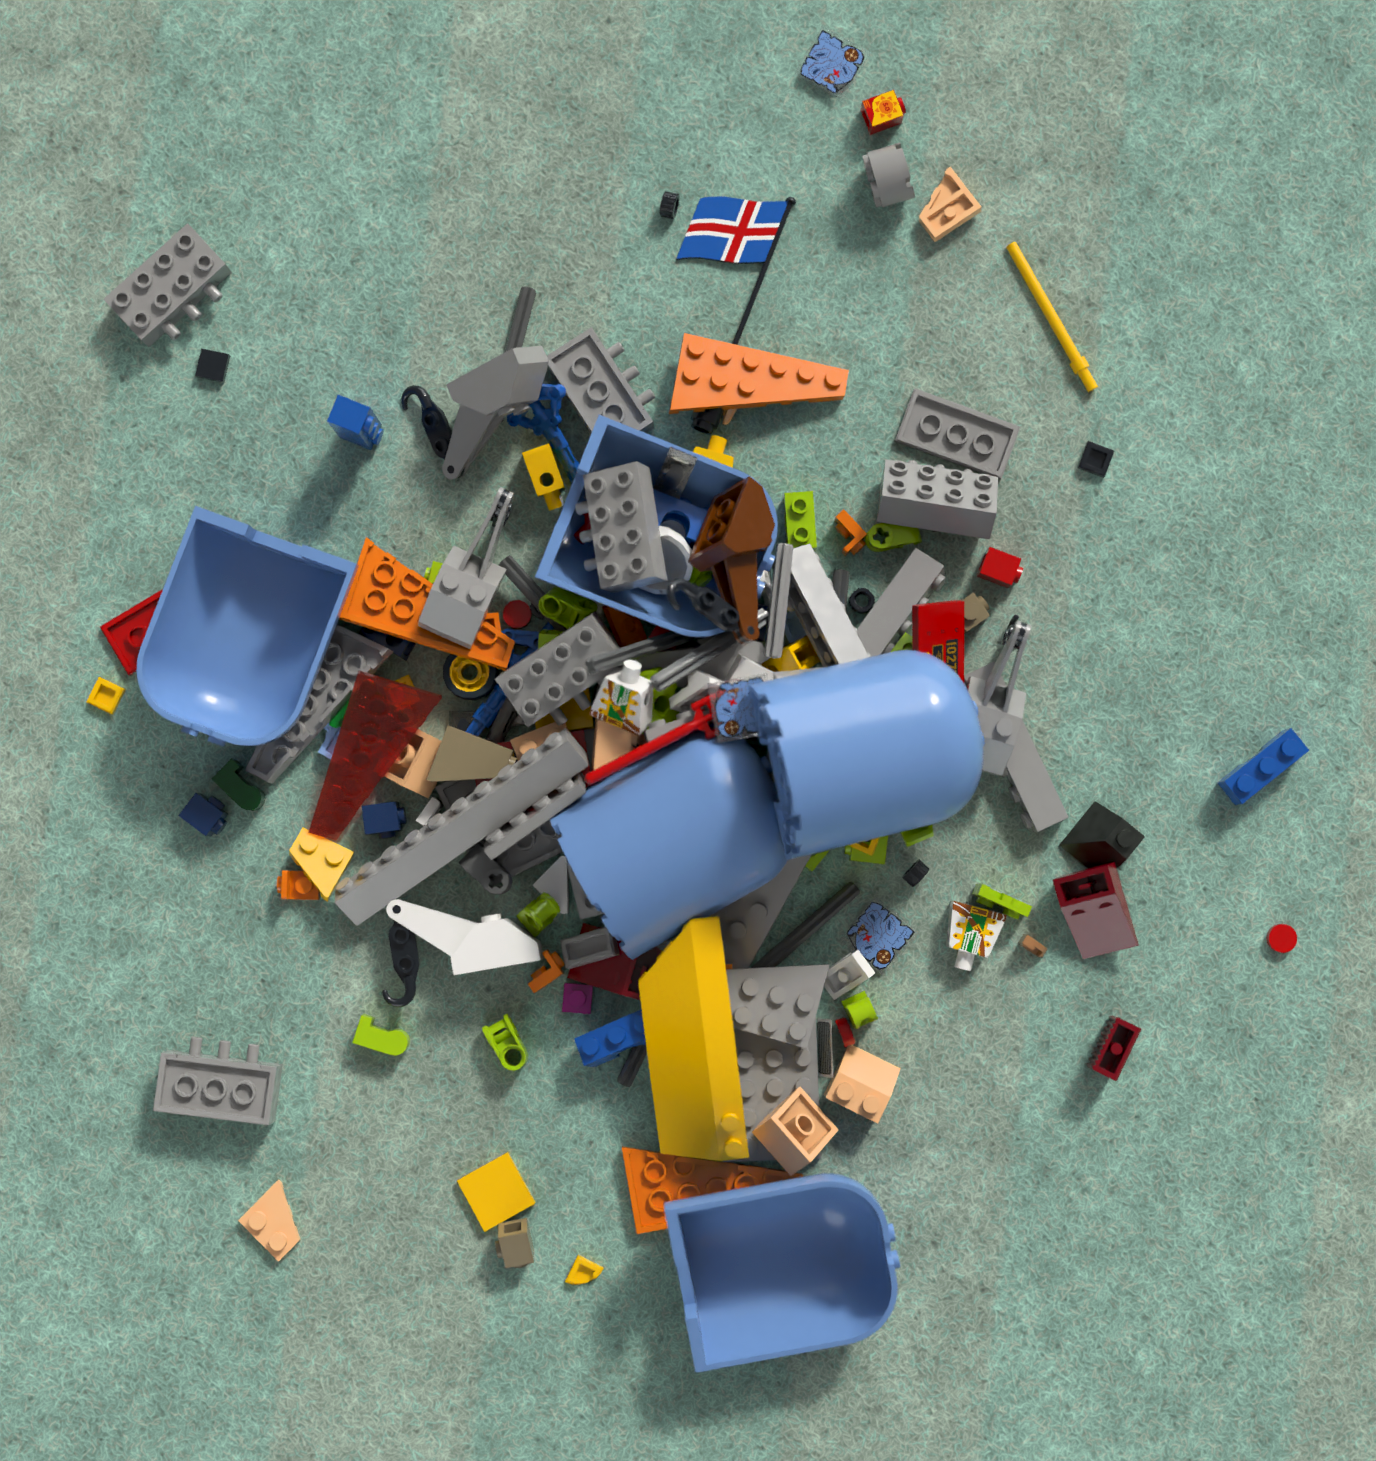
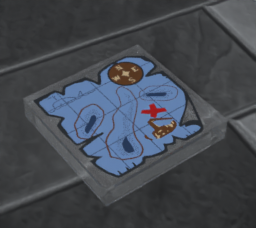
[794,26,871,103]
[707,674,768,743]
[839,896,919,977]

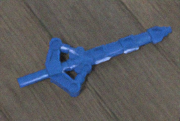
[507,383,580,484]
[465,622,555,736]

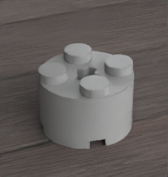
[862,142,915,208]

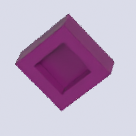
[562,983,593,1014]

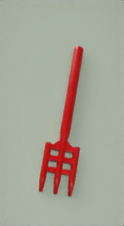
[585,682,737,785]

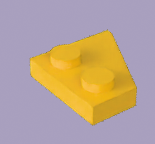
[289,827,354,902]

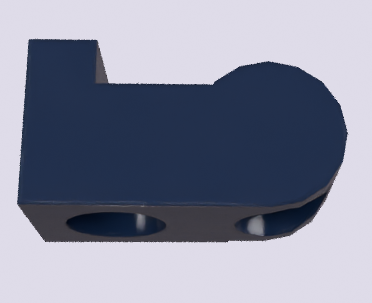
[359,627,416,661]

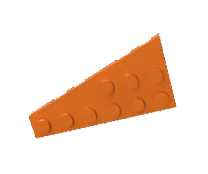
[669,333,849,414]
[340,537,515,670]
[622,1146,803,1234]

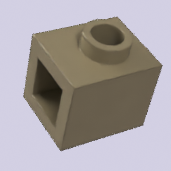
[962,592,990,634]
[495,1218,534,1268]

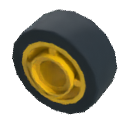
[443,654,498,700]

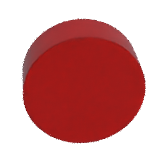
[503,600,532,629]
[1266,924,1297,953]
[835,1017,855,1048]

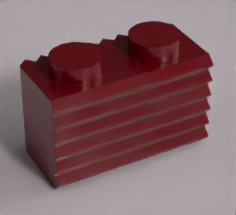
[1086,1015,1141,1081]

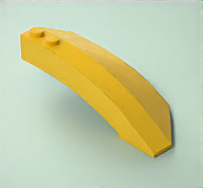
[638,916,749,1161]

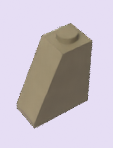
[427,725,517,782]

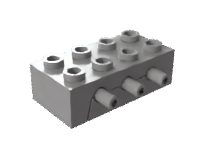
[104,223,232,347]
[547,327,655,434]
[877,459,998,539]
[575,461,667,593]
[495,611,623,727]
[153,1037,283,1125]

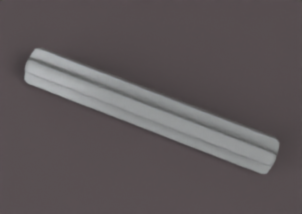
[765,543,793,658]

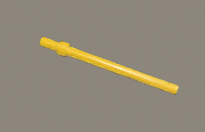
[1006,242,1098,393]

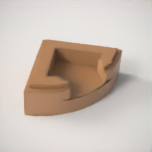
[1018,934,1048,958]

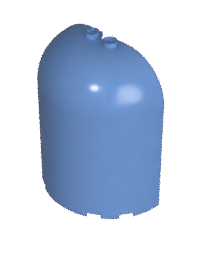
[535,415,778,638]
[137,506,359,747]
[748,650,985,860]
[550,727,788,960]
[664,1173,900,1373]

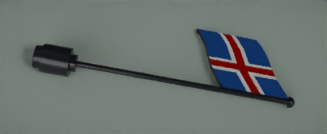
[676,196,796,435]

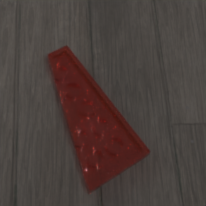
[308,670,442,840]

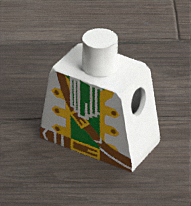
[589,660,653,736]
[946,901,1007,971]

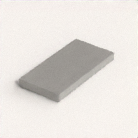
[895,388,1020,480]

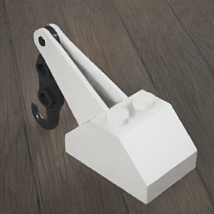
[382,899,544,1007]

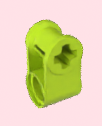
[865,523,922,552]
[538,586,598,629]
[516,892,560,937]
[482,1013,528,1071]

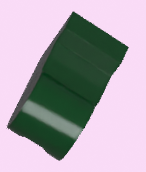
[212,758,265,811]

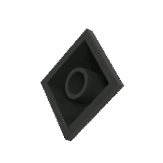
[1059,801,1145,869]

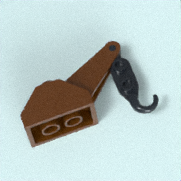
[667,476,775,645]

